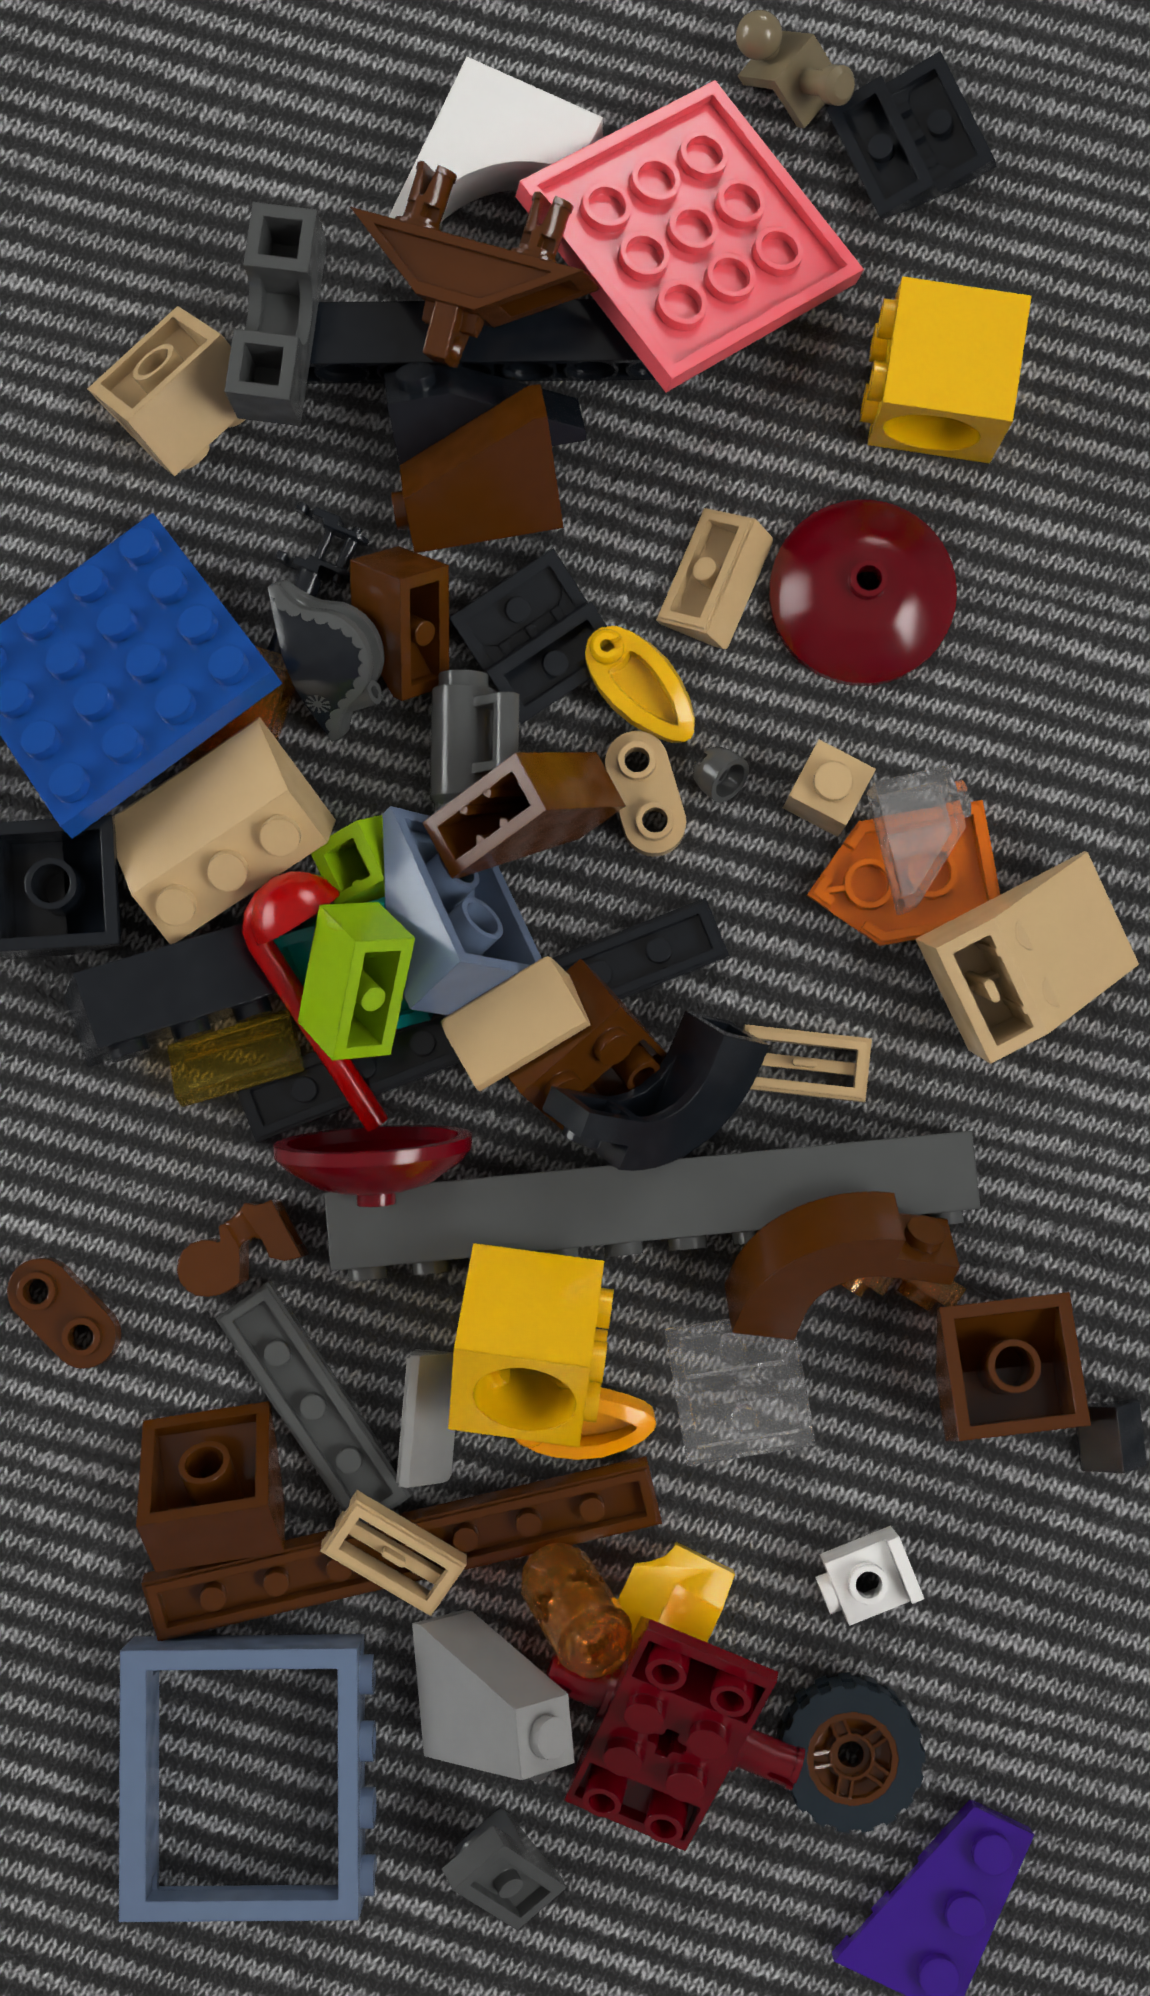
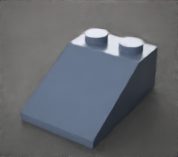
[382,806,542,1015]

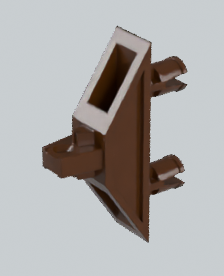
[350,161,599,368]

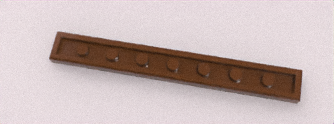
[141,1456,662,1641]

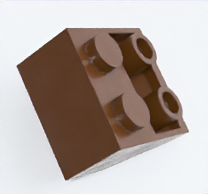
[507,958,667,1130]

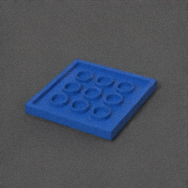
[0,513,283,839]

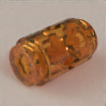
[521,1542,633,1679]

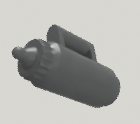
[430,670,519,813]

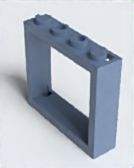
[119,1634,377,1922]

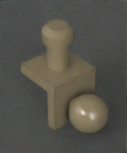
[736,10,855,128]

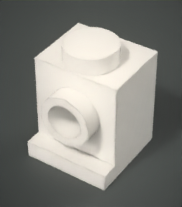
[815,1526,924,1626]

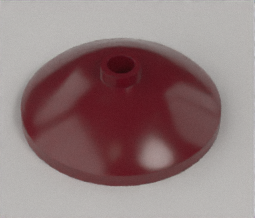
[769,499,957,686]
[273,1125,472,1207]

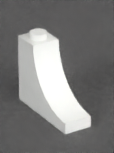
[389,57,603,222]

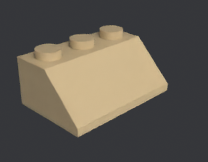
[114,717,336,944]

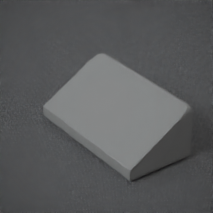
[396,1349,455,1488]

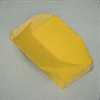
[605,1542,735,1657]

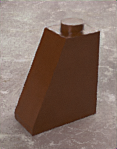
[391,384,564,553]
[422,752,626,879]

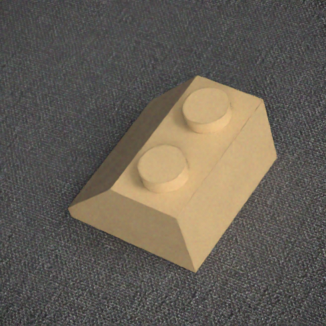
[87,306,246,476]

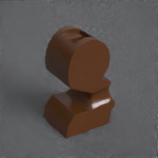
[177,1199,309,1297]

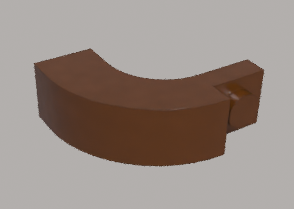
[725,1191,960,1340]

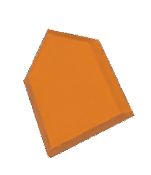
[807,800,1001,946]

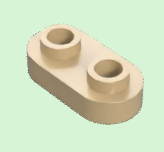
[605,731,686,857]

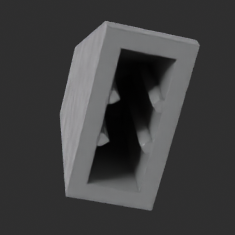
[412,1610,575,1780]

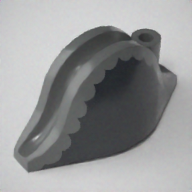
[268,580,385,742]

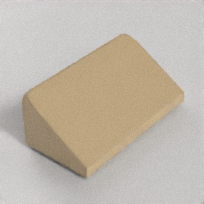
[656,508,773,649]
[441,956,591,1091]

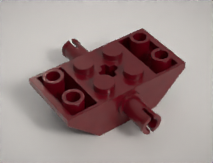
[546,1616,805,1851]

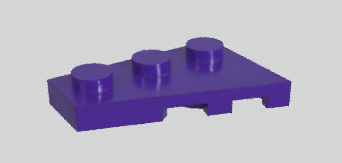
[831,1799,1034,1996]

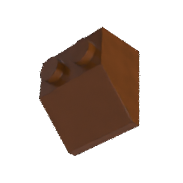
[936,1292,1091,1441]
[136,1401,285,1573]

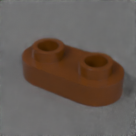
[7,1257,121,1369]

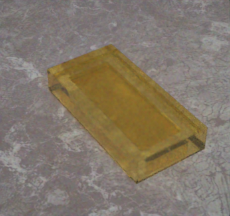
[167,1009,304,1107]

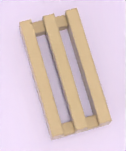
[744,1024,872,1102]
[320,1490,467,1616]

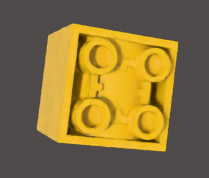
[860,276,1031,464]
[448,1243,614,1447]

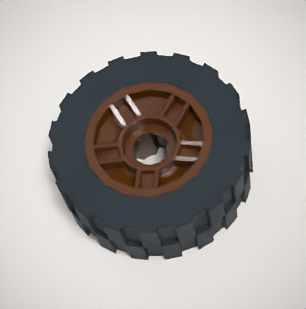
[776,1672,925,1833]

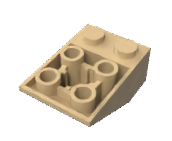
[915,851,1139,1064]

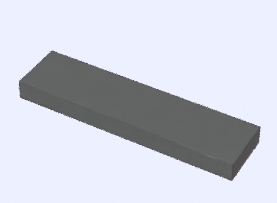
[215,1281,413,1524]

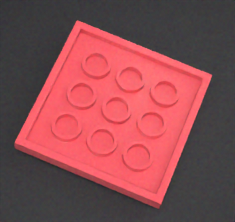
[515,80,864,392]

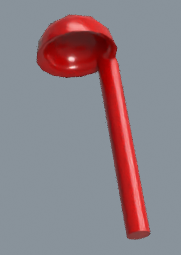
[242,871,388,1131]

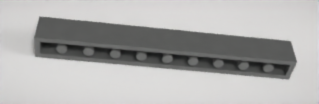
[324,1131,981,1281]

